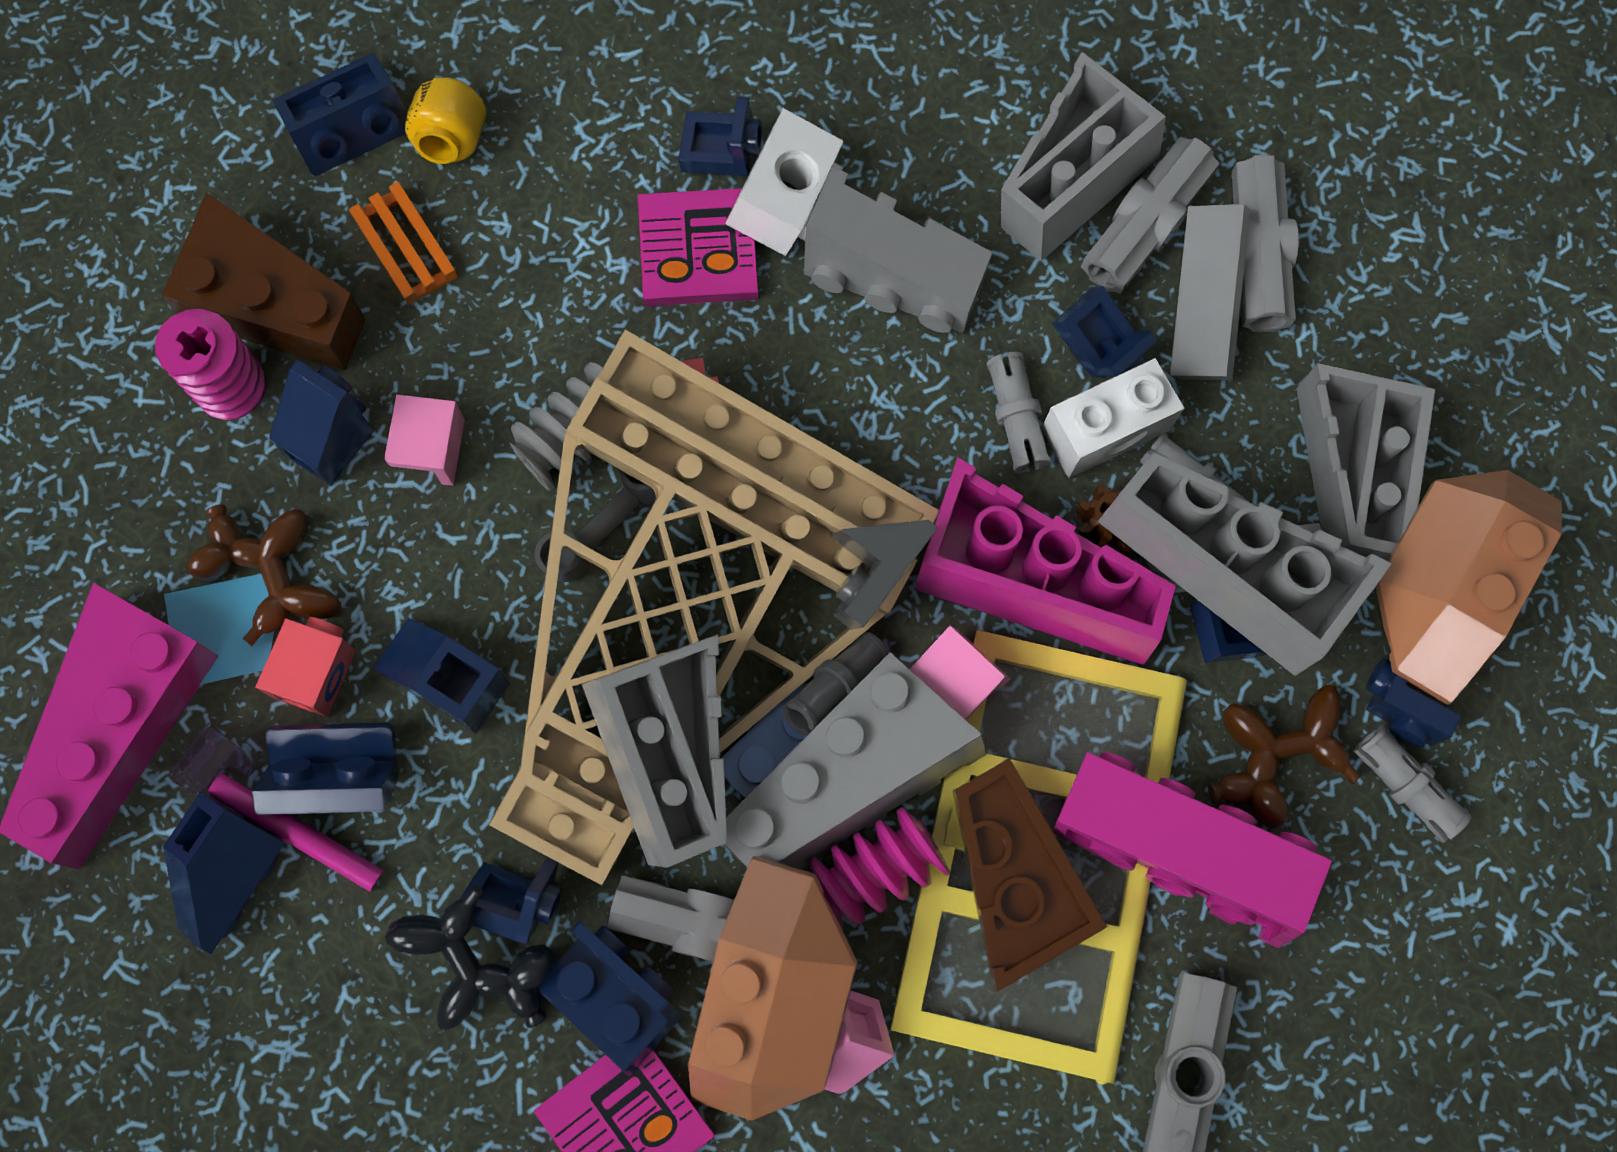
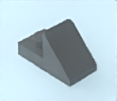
[831,520,938,630]

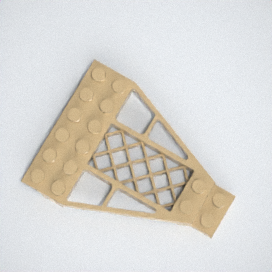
[489,330,940,885]

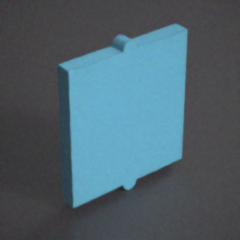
[164,574,274,685]

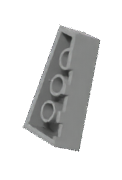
[1098,452,1392,676]
[724,652,986,870]

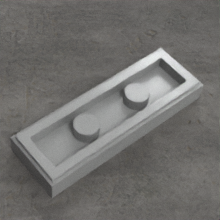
[1170,204,1250,380]

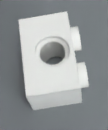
[725,108,844,256]
[1041,358,1185,479]

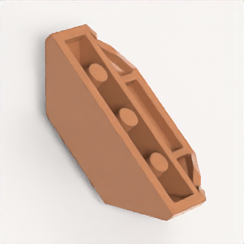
[1376,470,1562,705]
[688,856,858,1121]

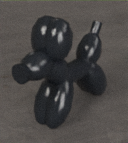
[385,886,554,1030]

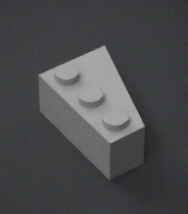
[1001,52,1166,261]
[804,165,993,333]
[1296,363,1435,561]

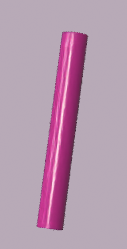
[207,773,384,892]

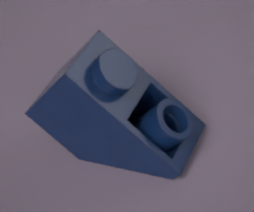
[269,359,374,486]
[373,618,510,734]
[163,792,285,954]

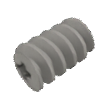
[509,362,603,492]

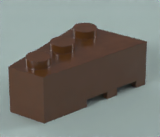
[162,193,366,370]

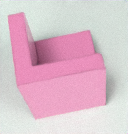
[385,394,465,486]
[910,626,1011,720]
[824,990,895,1094]

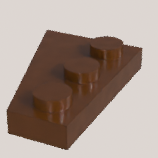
[952,758,1107,992]

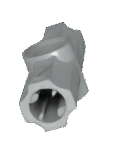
[1081,137,1220,294]
[1232,155,1299,332]
[607,875,734,963]
[1143,973,1237,1152]

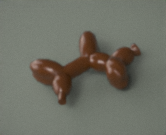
[187,504,342,646]
[1208,684,1361,828]

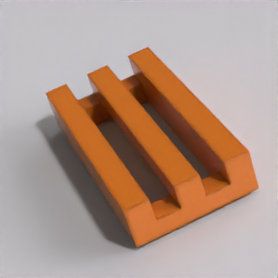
[349,182,458,305]

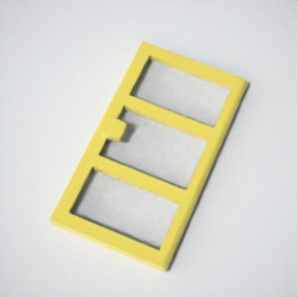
[890,630,1187,1085]

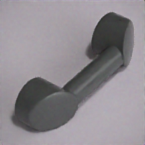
[534,469,656,583]

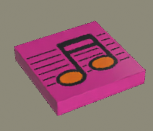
[638,188,758,306]
[533,1050,715,1152]

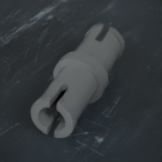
[782,632,888,736]

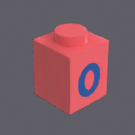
[255,617,356,718]

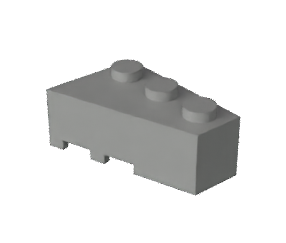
[582,635,727,868]

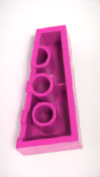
[914,457,1176,665]
[0,583,218,869]
[1052,752,1332,948]

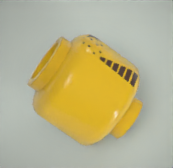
[405,77,486,164]

